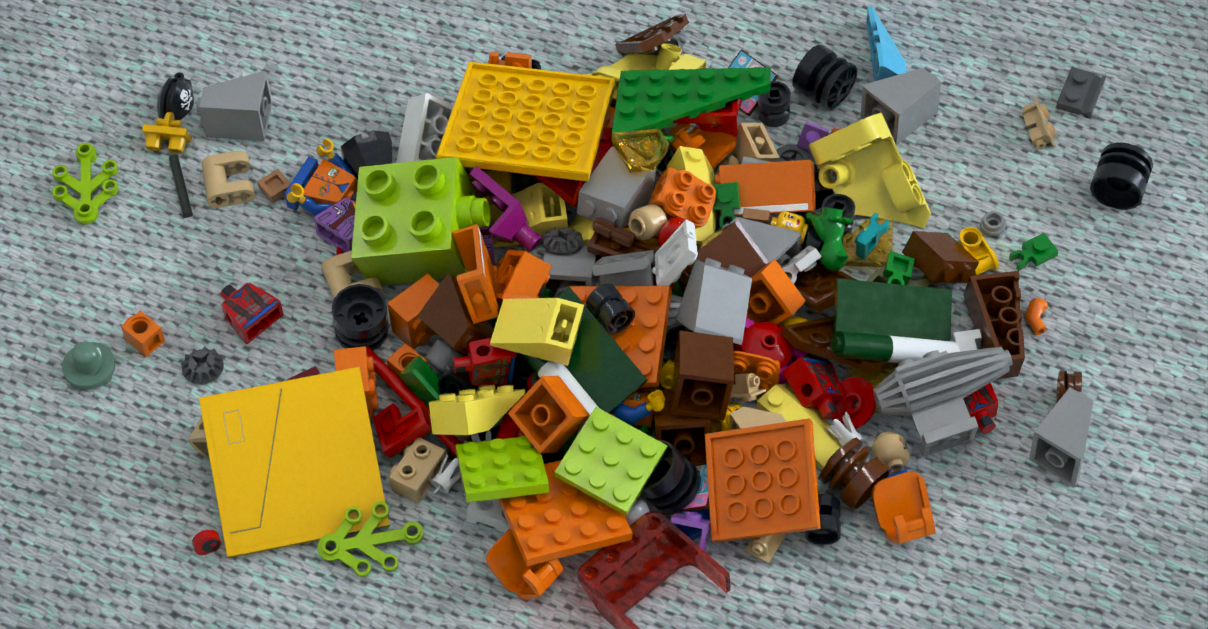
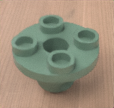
[62,342,115,389]

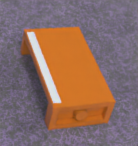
[715,160,816,220]
[452,224,499,324]

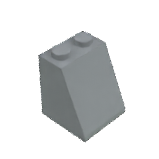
[861,68,941,145]
[196,71,273,141]
[577,146,657,228]
[721,217,801,275]
[539,245,597,298]
[676,258,752,345]
[1029,387,1093,487]

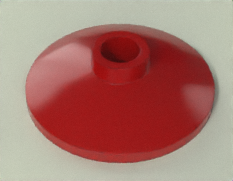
[740,322,793,369]
[831,377,876,429]

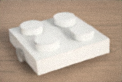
[652,219,698,286]

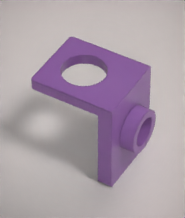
[797,122,829,152]
[671,511,711,557]

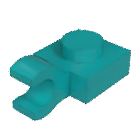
[855,213,890,260]

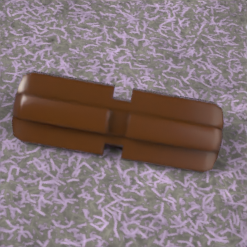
[593,217,635,247]

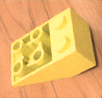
[490,183,568,247]
[490,298,584,366]
[429,385,525,435]

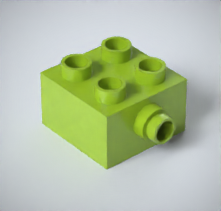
[351,157,491,285]

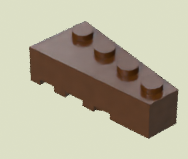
[963,271,1025,379]

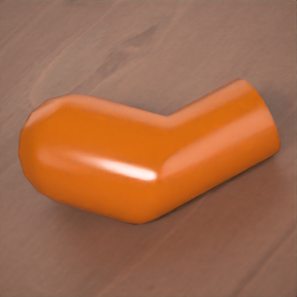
[1025,298,1048,335]

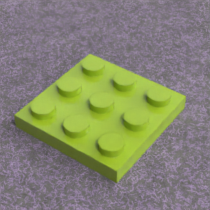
[554,407,667,516]
[456,435,549,503]

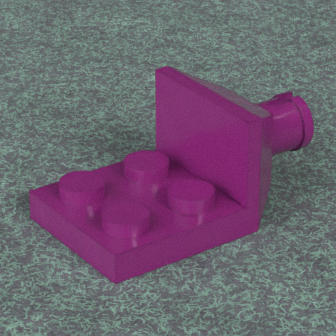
[470,166,542,253]

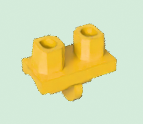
[142,112,192,154]

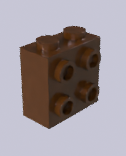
[902,231,979,284]

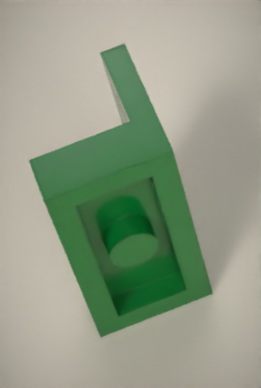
[399,356,441,407]

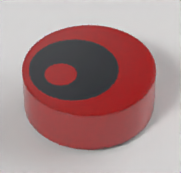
[192,530,221,555]

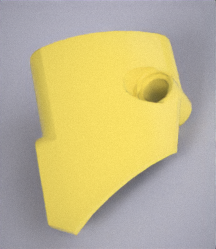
[586,43,707,100]
[808,112,931,228]

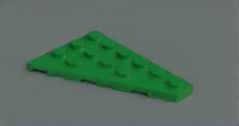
[612,67,771,144]

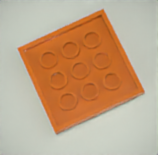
[568,286,672,387]
[705,418,821,543]
[498,460,632,566]

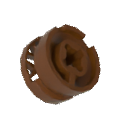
[1056,370,1082,404]

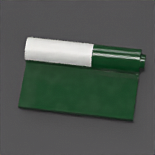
[831,278,960,363]
[520,287,648,428]

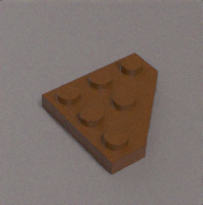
[615,14,689,55]
[781,316,890,372]

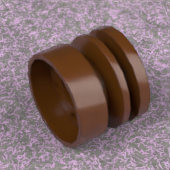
[818,437,891,511]

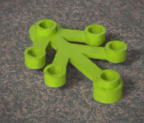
[52,143,119,225]
[317,501,424,577]

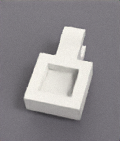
[781,246,822,284]

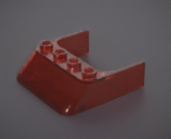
[577,512,731,629]

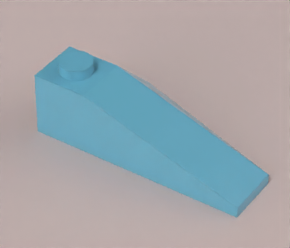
[866,6,910,81]

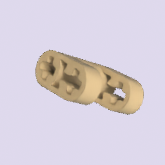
[202,151,255,208]
[321,250,384,298]

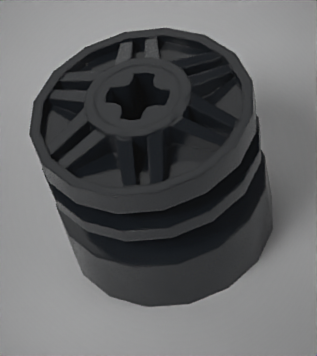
[792,44,858,110]
[1090,142,1154,210]
[332,284,389,351]
[640,440,701,513]

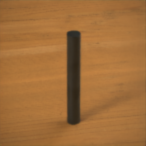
[169,155,193,218]

